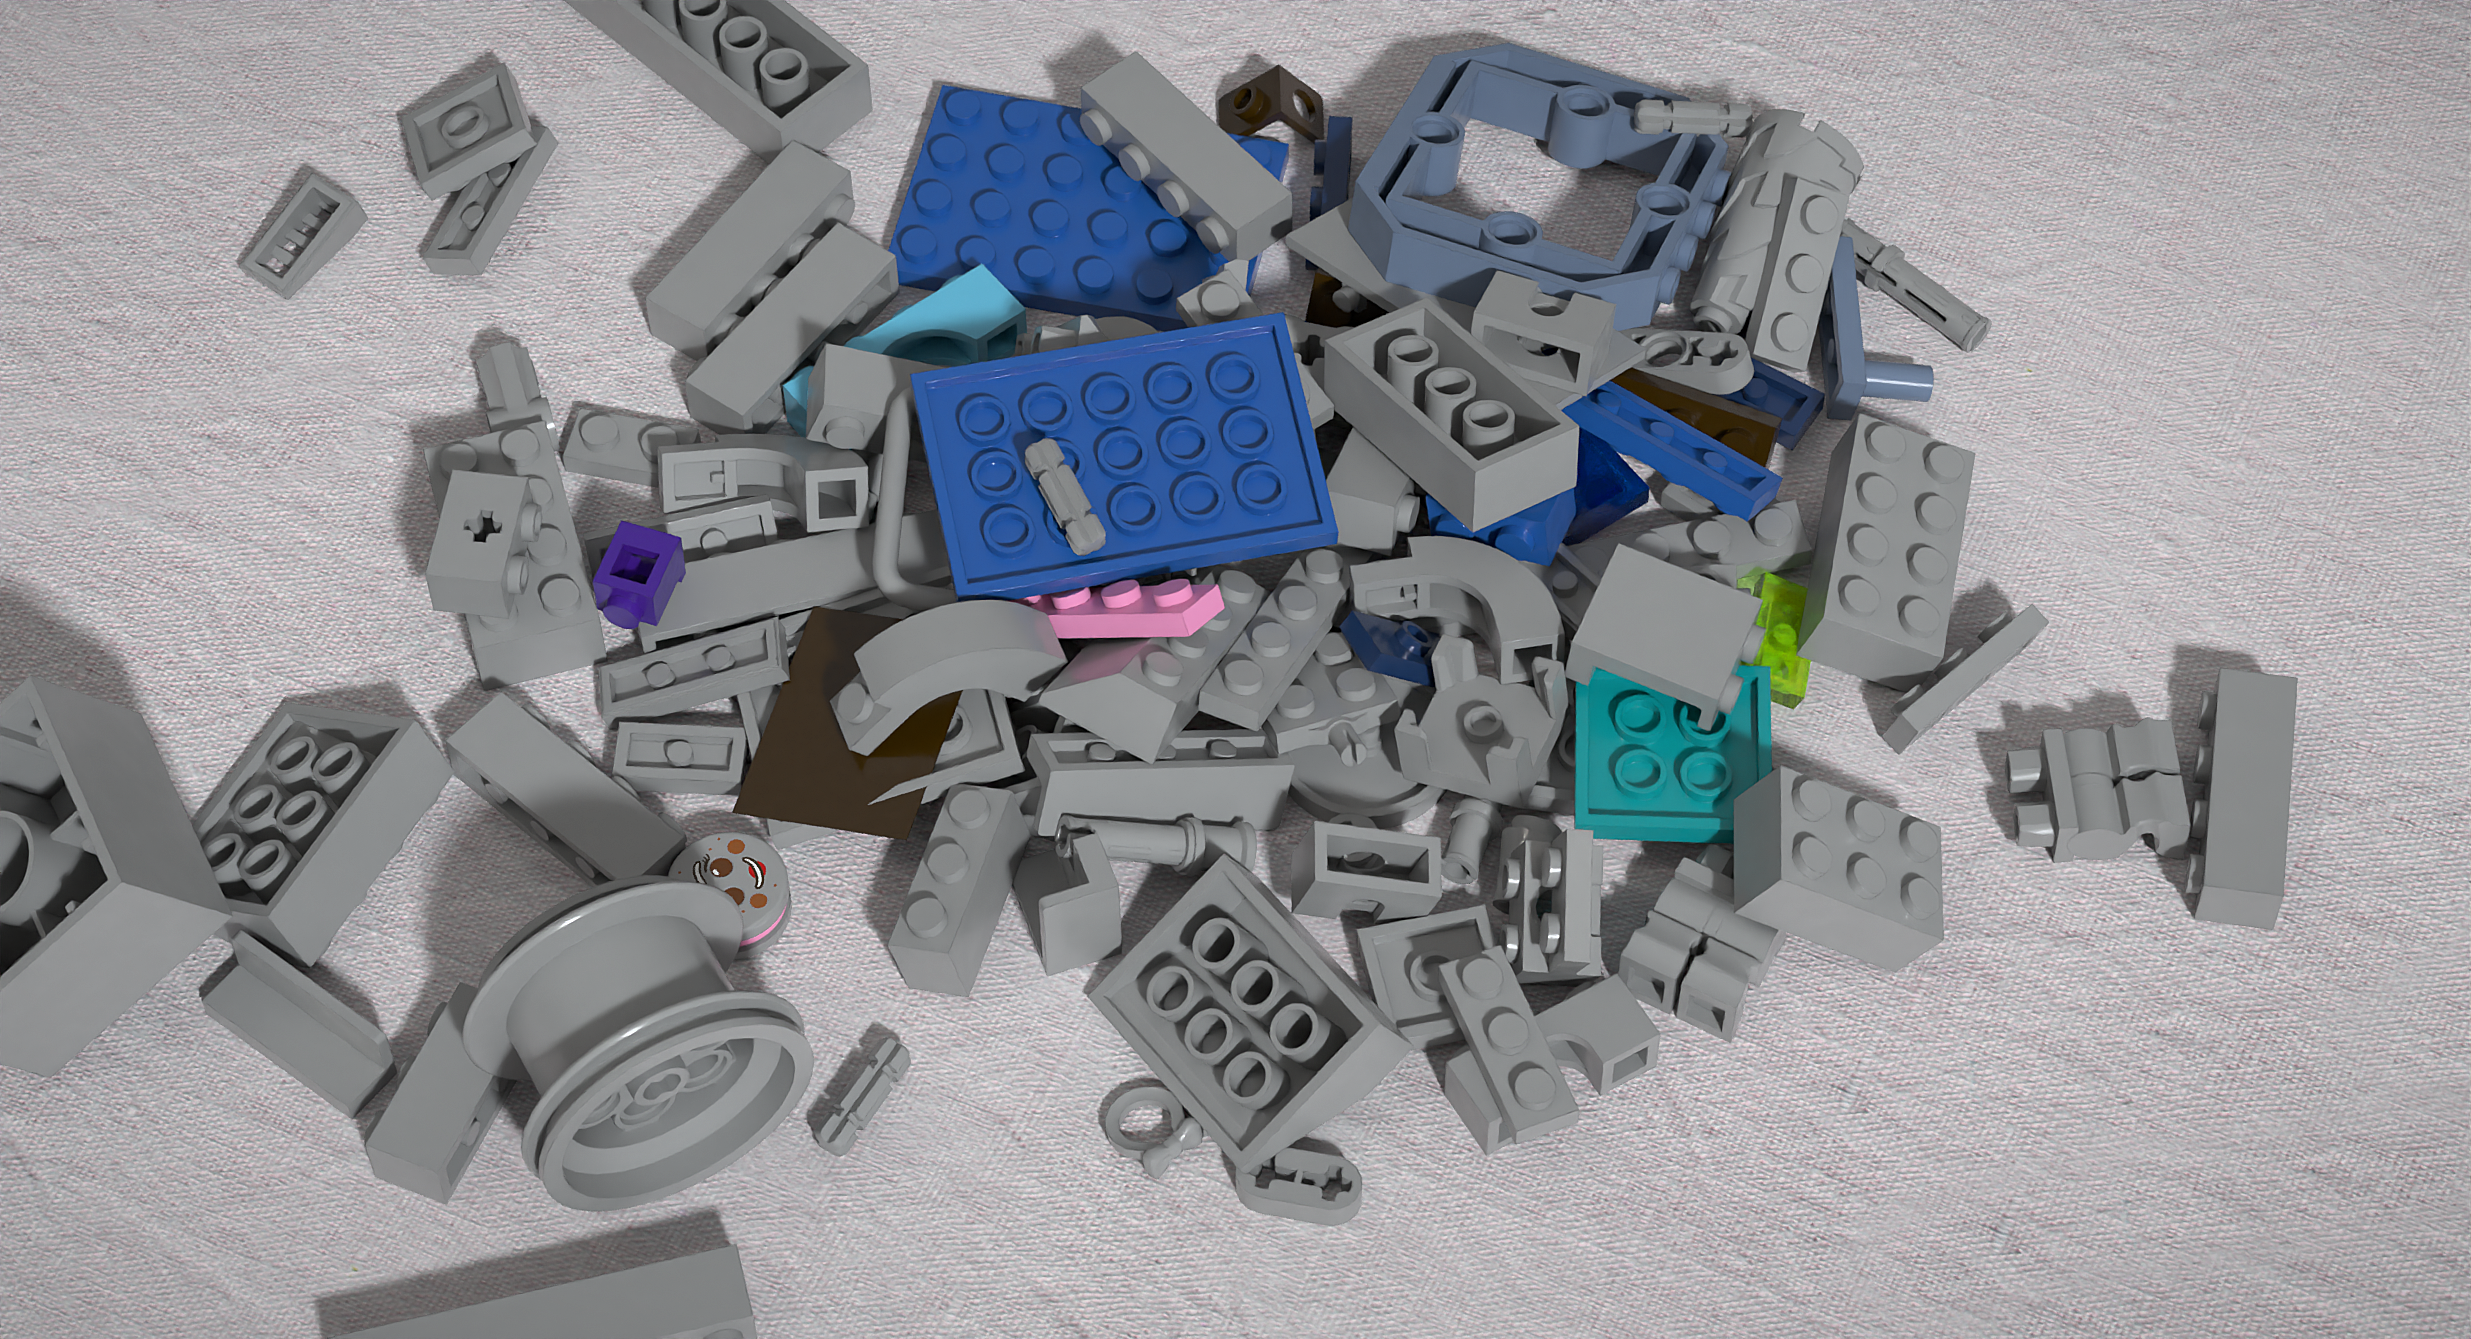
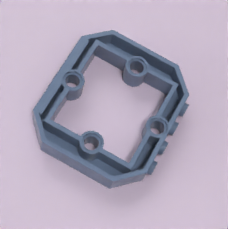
[1348,43,1732,331]

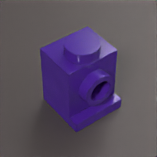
[593,520,686,629]

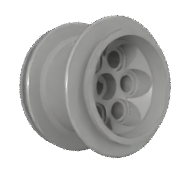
[462,875,814,1212]

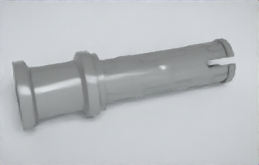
[1055,815,1257,877]

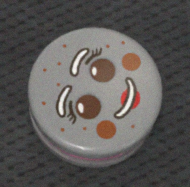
[668,832,792,960]

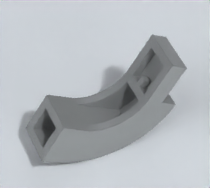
[657,434,869,532]
[1349,536,1565,685]
[830,600,1068,756]

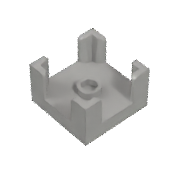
[1394,634,1570,809]

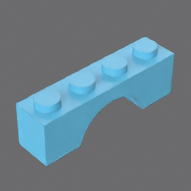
[783,263,1027,450]

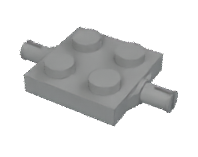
[1262,632,1400,767]

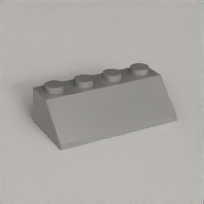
[1038,564,1272,764]

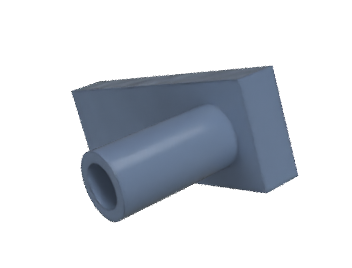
[1818,236,1934,420]

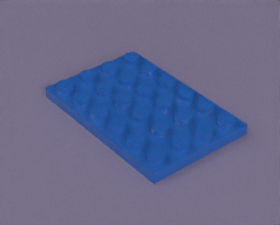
[888,85,1289,332]
[910,312,1339,603]

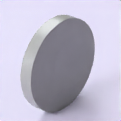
[1287,674,1447,829]

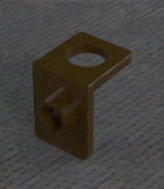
[1218,65,1324,144]

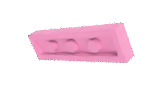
[1008,579,1225,638]

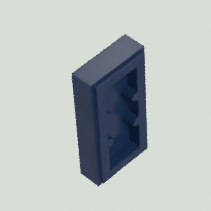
[1339,610,1441,687]

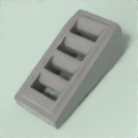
[239,173,368,300]

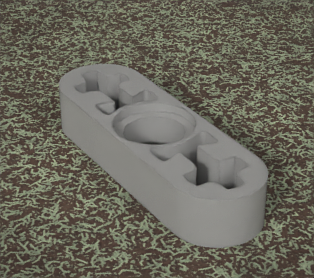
[1619,328,1754,394]

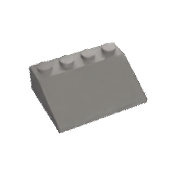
[192,702,455,968]
[1087,854,1415,1174]

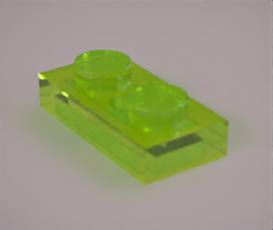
[1740,572,1811,710]

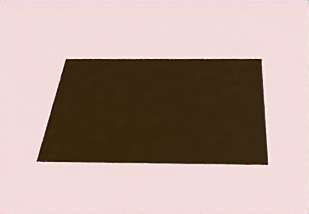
[732,606,963,841]

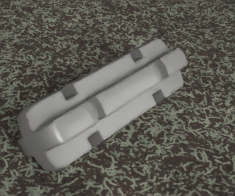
[1634,100,1753,138]
[1025,438,1106,556]
[815,1038,911,1157]

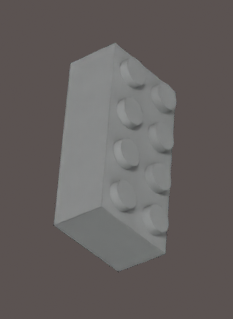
[1324,297,1579,532]
[1796,413,1975,693]
[423,420,608,691]

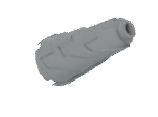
[1690,109,1864,334]

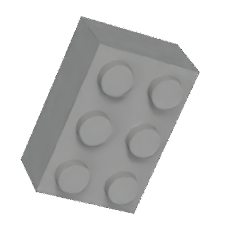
[1734,765,1944,973]

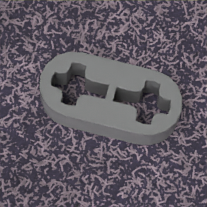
[1235,1147,1362,1226]

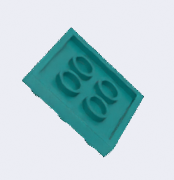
[1574,665,1772,844]

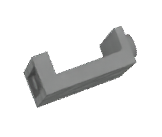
[1565,543,1766,732]

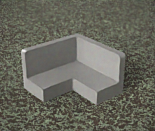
[1012,832,1122,977]

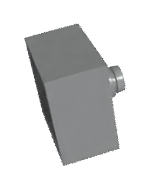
[0,675,233,1077]

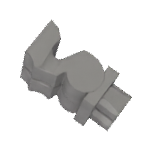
[2005,717,2191,863]
[1618,844,1786,1043]

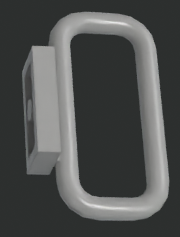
[872,387,956,611]

